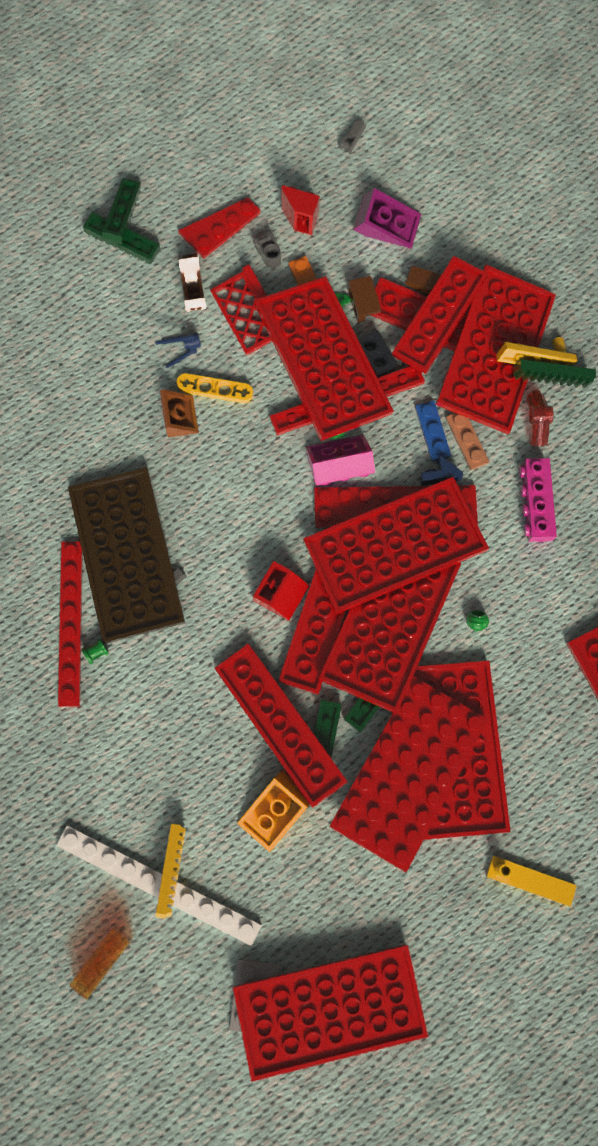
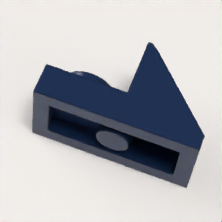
[420,456,463,486]

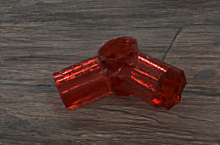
[526,390,554,447]

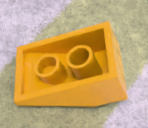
[237,770,310,852]

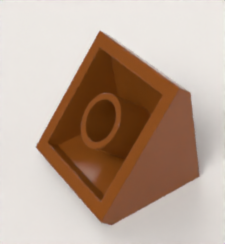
[160,389,199,438]

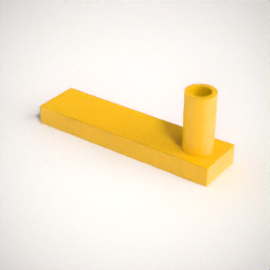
[496,337,577,366]
[486,855,577,907]

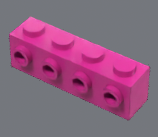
[519,458,557,542]

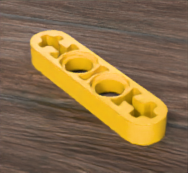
[177,373,253,403]

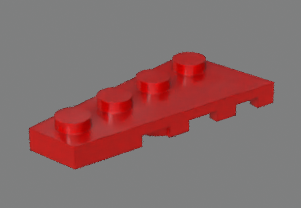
[178,198,261,259]

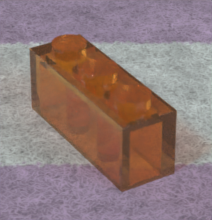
[69,926,133,1000]

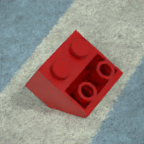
[281,185,320,235]
[253,561,310,621]

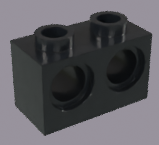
[358,330,397,378]

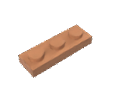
[446,413,489,471]

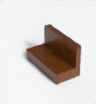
[347,276,381,323]

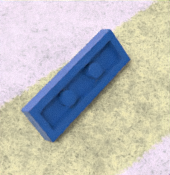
[415,401,451,462]

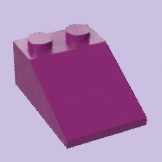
[353,188,422,249]

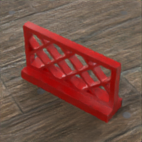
[210,264,272,355]

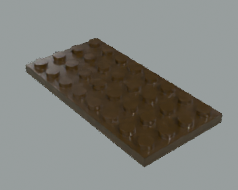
[68,467,185,644]

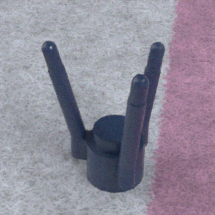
[155,332,201,368]

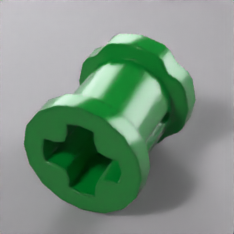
[81,638,109,665]

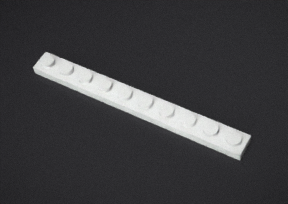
[56,825,261,946]

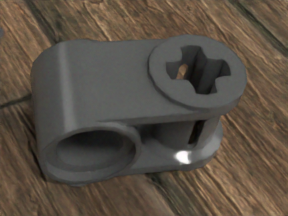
[252,229,281,269]

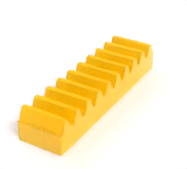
[155,824,186,918]

